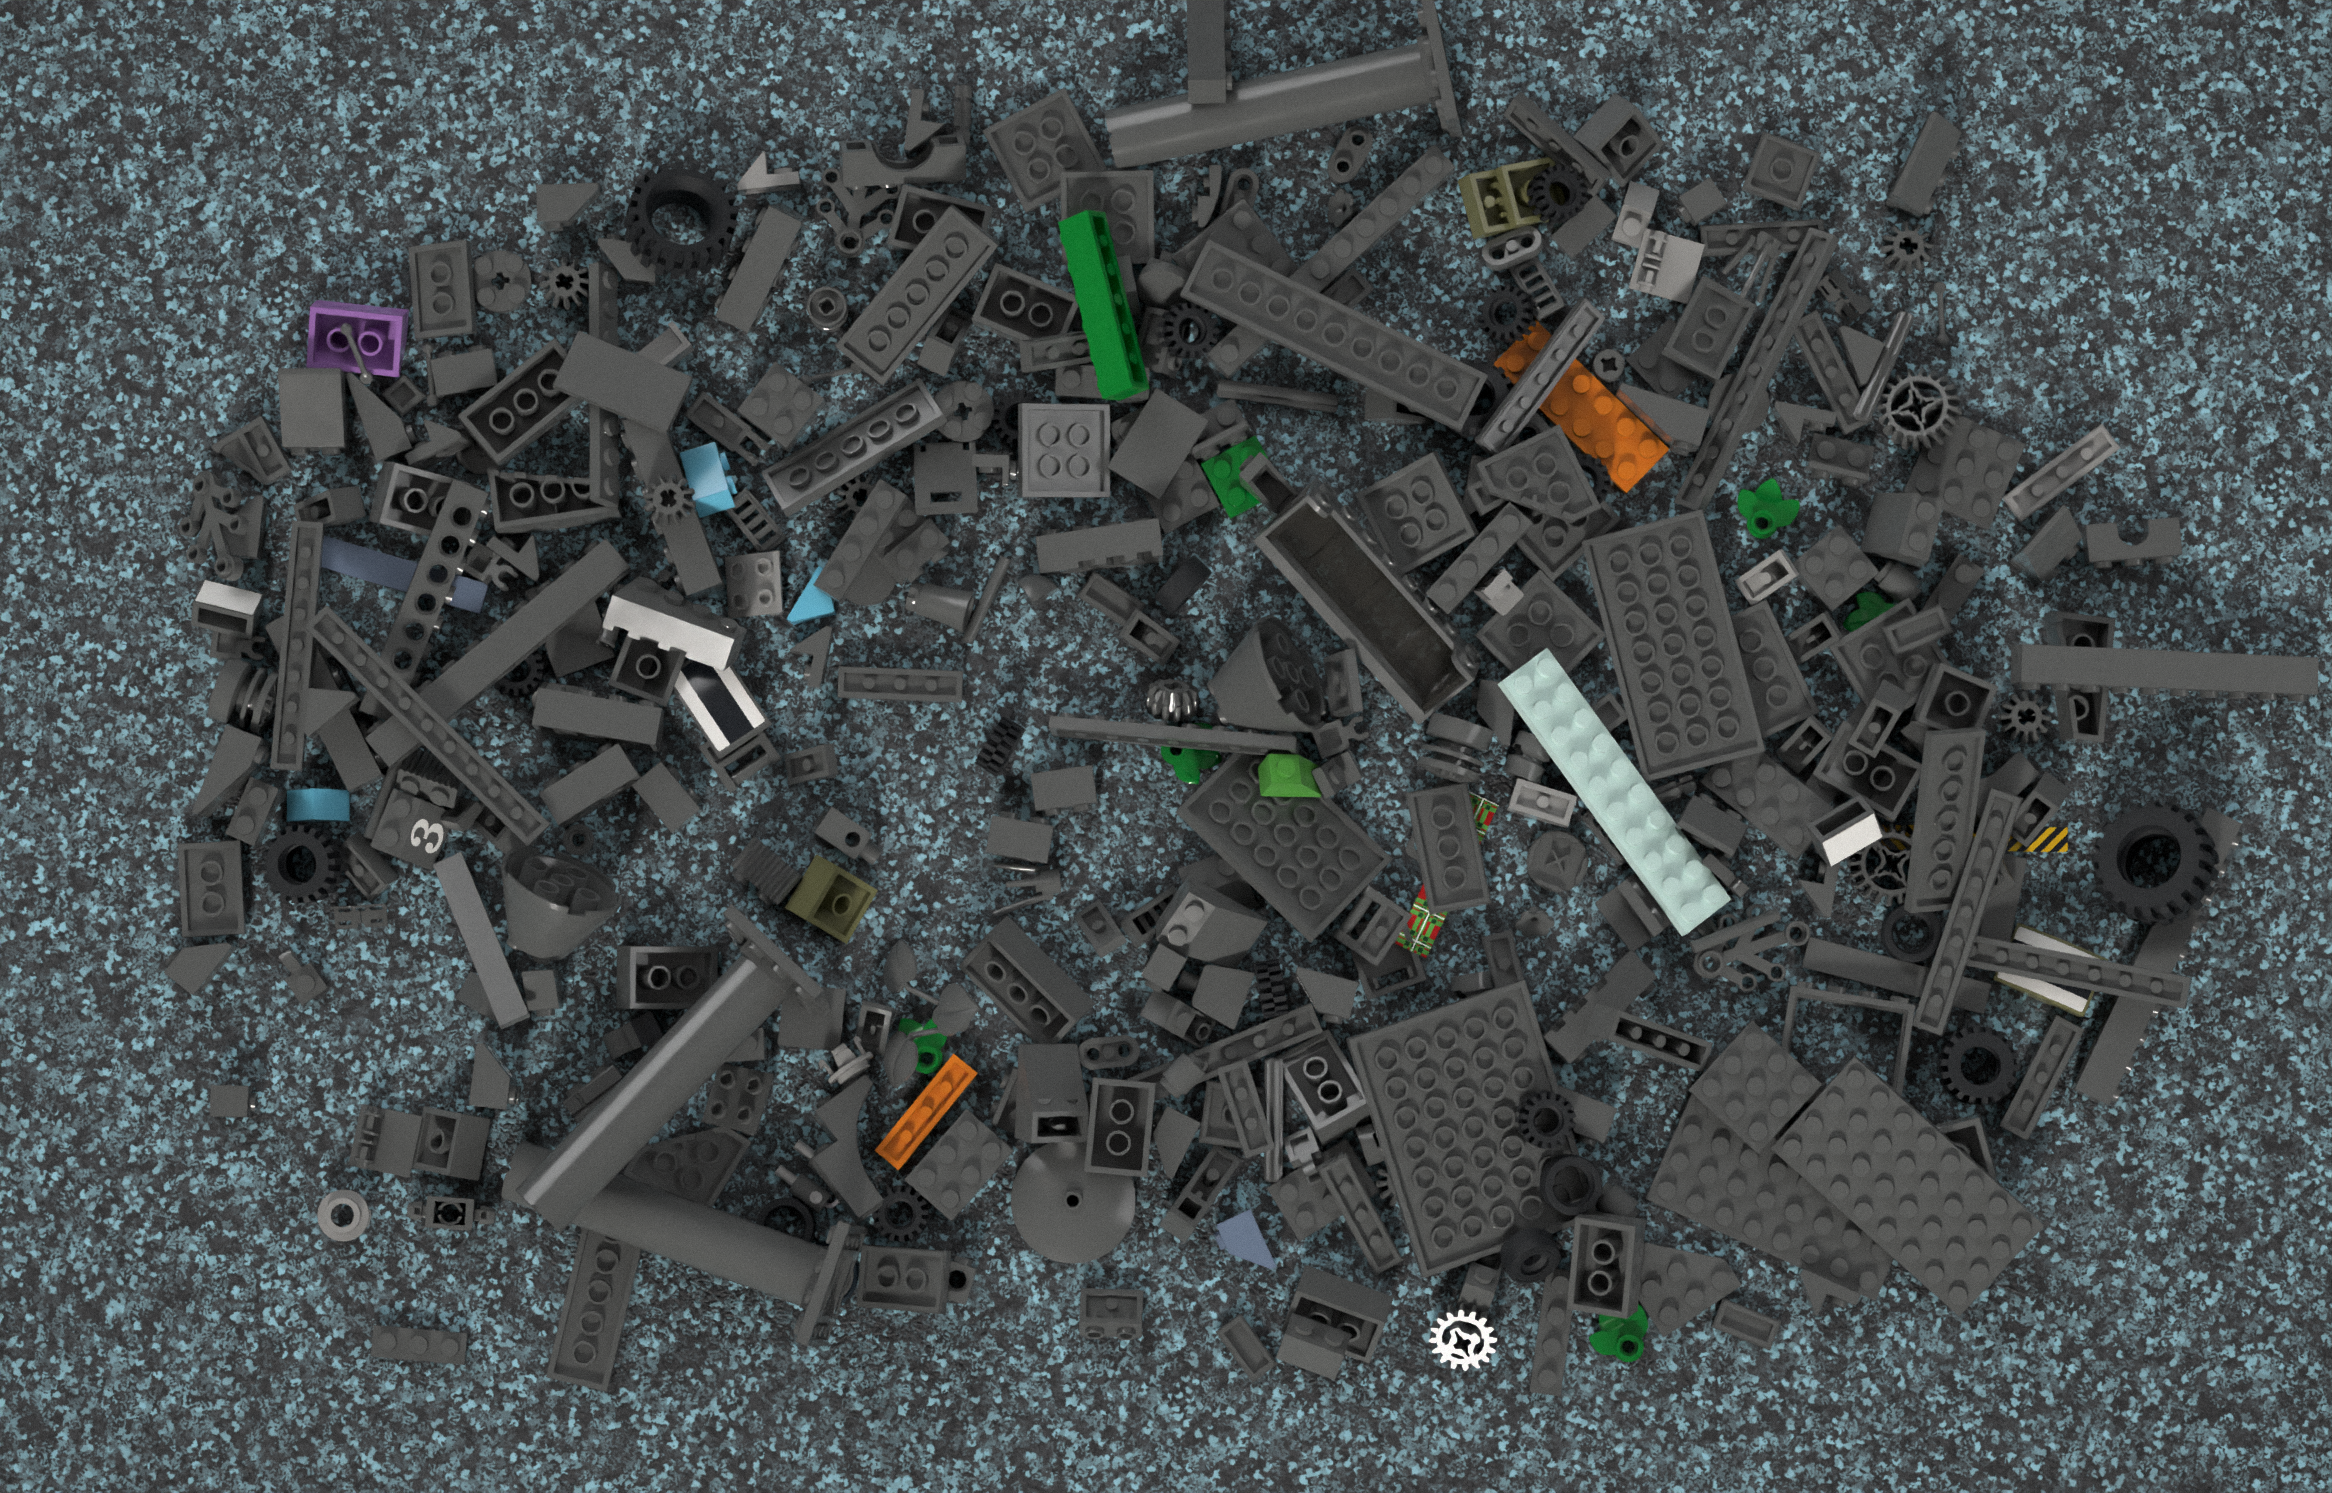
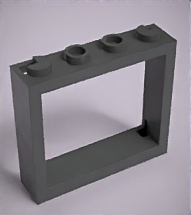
[1780,981,1915,1104]

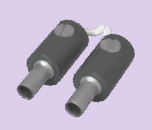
[774,1139,840,1214]

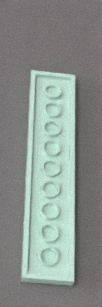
[1497,648,1731,936]

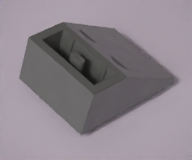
[1014,1043,1089,1143]

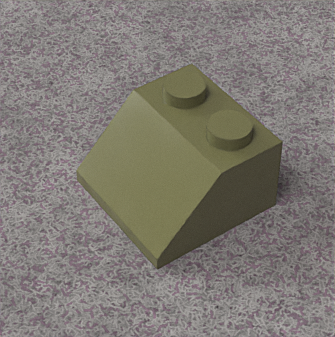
[785,854,878,944]

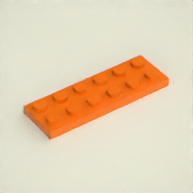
[1494,320,1669,494]

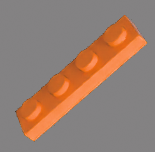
[874,1053,978,1170]

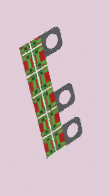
[1374,780,1499,958]

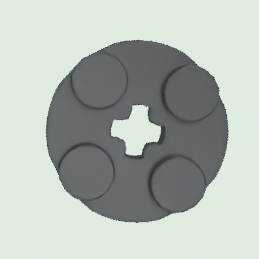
[473,250,533,313]
[935,381,994,444]

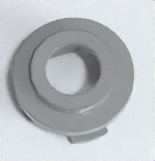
[818,1036,873,1085]
[317,1189,371,1241]

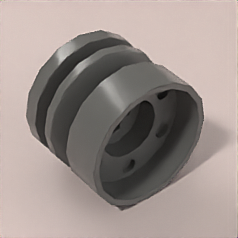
[208,656,279,735]
[1416,713,1494,783]

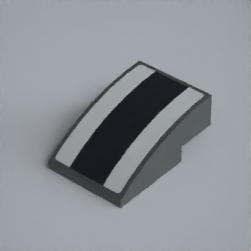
[673,659,772,759]

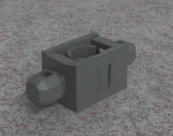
[407,1196,496,1231]

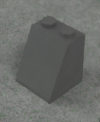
[278,368,349,456]
[1860,493,1944,569]

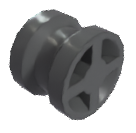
[1592,349,1625,383]

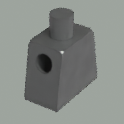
[810,805,883,865]
[1177,964,1255,1030]

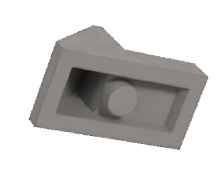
[737,151,801,195]
[1611,181,1660,249]
[1735,549,1799,607]
[1473,568,1524,616]

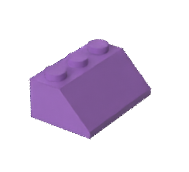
[306,300,409,377]

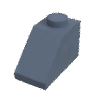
[1213,1209,1276,1269]

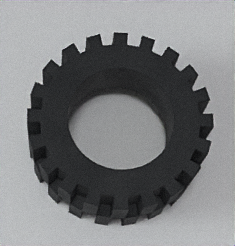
[624,161,738,280]

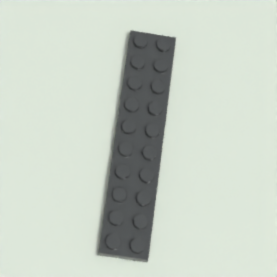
[1180,239,1488,432]

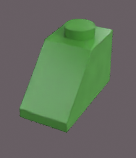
[1258,754,1322,797]

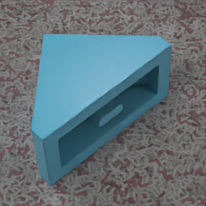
[787,566,836,625]
[287,788,350,822]

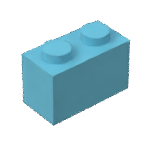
[680,442,737,518]

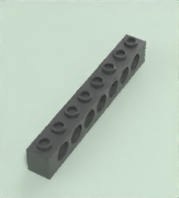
[359,478,491,721]

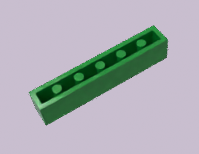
[1058,210,1150,401]

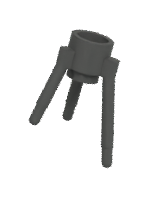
[1722,231,1782,303]
[992,862,1061,917]

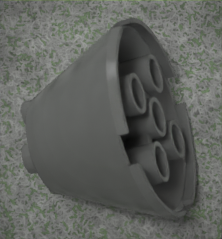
[1208,615,1326,732]
[501,847,622,965]

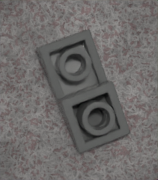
[1192,165,1222,232]

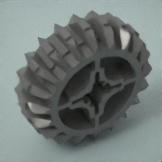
[1877,368,1962,452]
[1847,822,1913,907]

